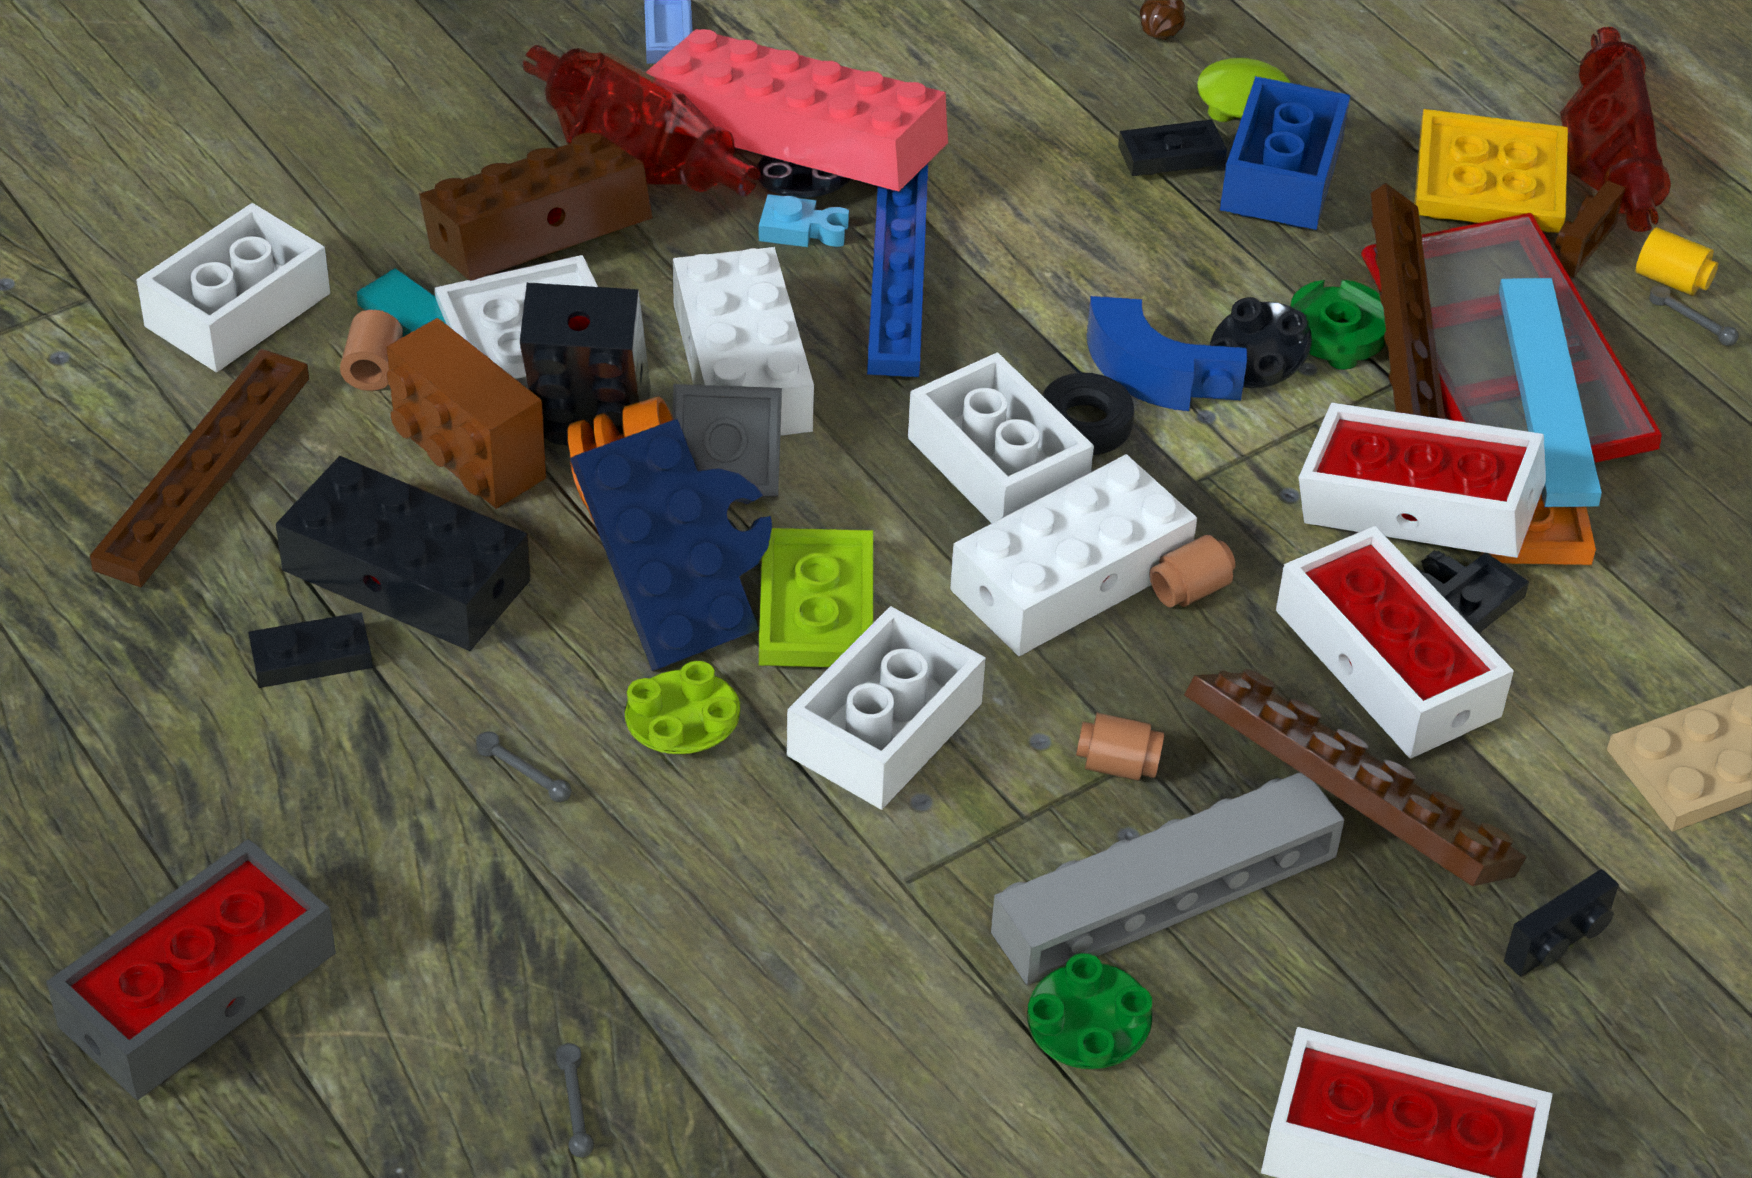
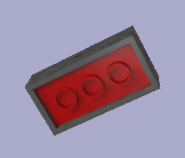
[46,838,336,1101]

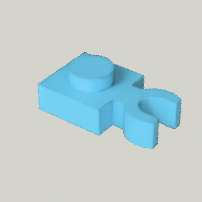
[759,194,849,247]

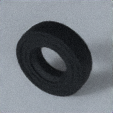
[1042,373,1134,455]

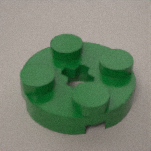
[1290,280,1386,370]

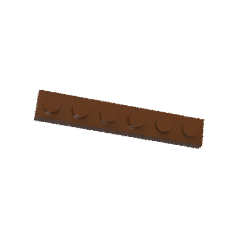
[1370,183,1445,419]
[90,349,309,588]

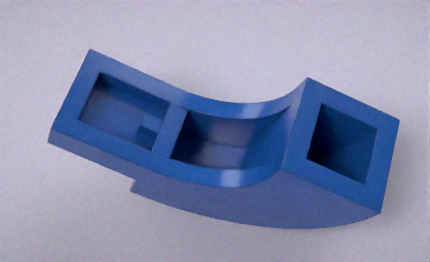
[1087,296,1247,411]

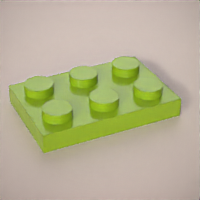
[759,528,873,667]

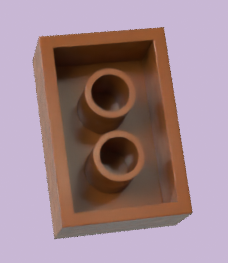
[386,318,546,509]

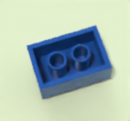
[1220,76,1351,230]

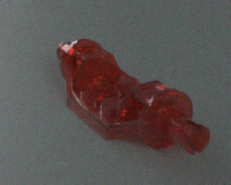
[1560,27,1671,232]
[523,45,759,197]

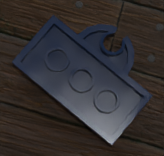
[570,419,772,671]

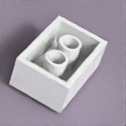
[136,203,330,373]
[908,352,1094,524]
[787,606,986,810]

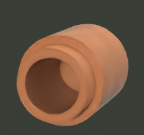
[1149,535,1236,607]
[1076,713,1164,781]

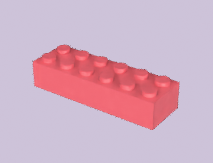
[643,29,948,192]

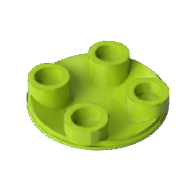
[1197,58,1290,122]
[624,661,741,754]

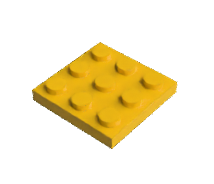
[1414,109,1568,233]

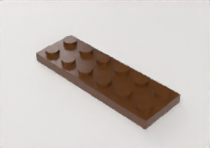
[1184,669,1527,886]

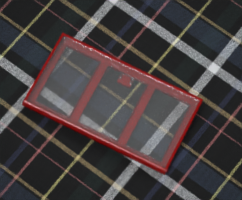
[1361,213,1662,463]

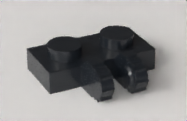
[1416,550,1529,634]

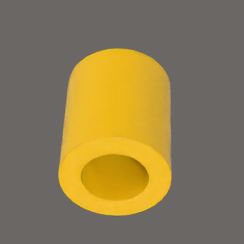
[1635,227,1718,296]

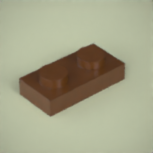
[1555,180,1625,278]

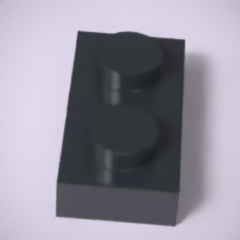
[1118,119,1227,176]
[248,612,373,688]
[1504,869,1619,977]

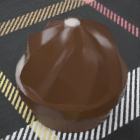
[1140,0,1186,40]

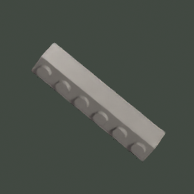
[991,772,1344,985]

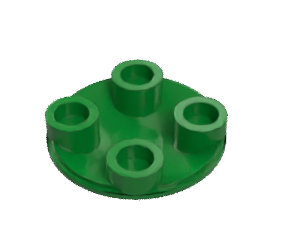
[1027,953,1153,1069]

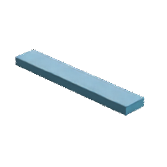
[1499,278,1602,507]

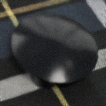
[756,155,851,198]
[1210,297,1312,388]

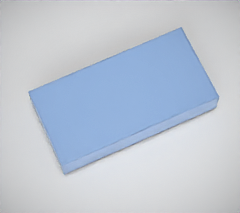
[644,0,693,64]

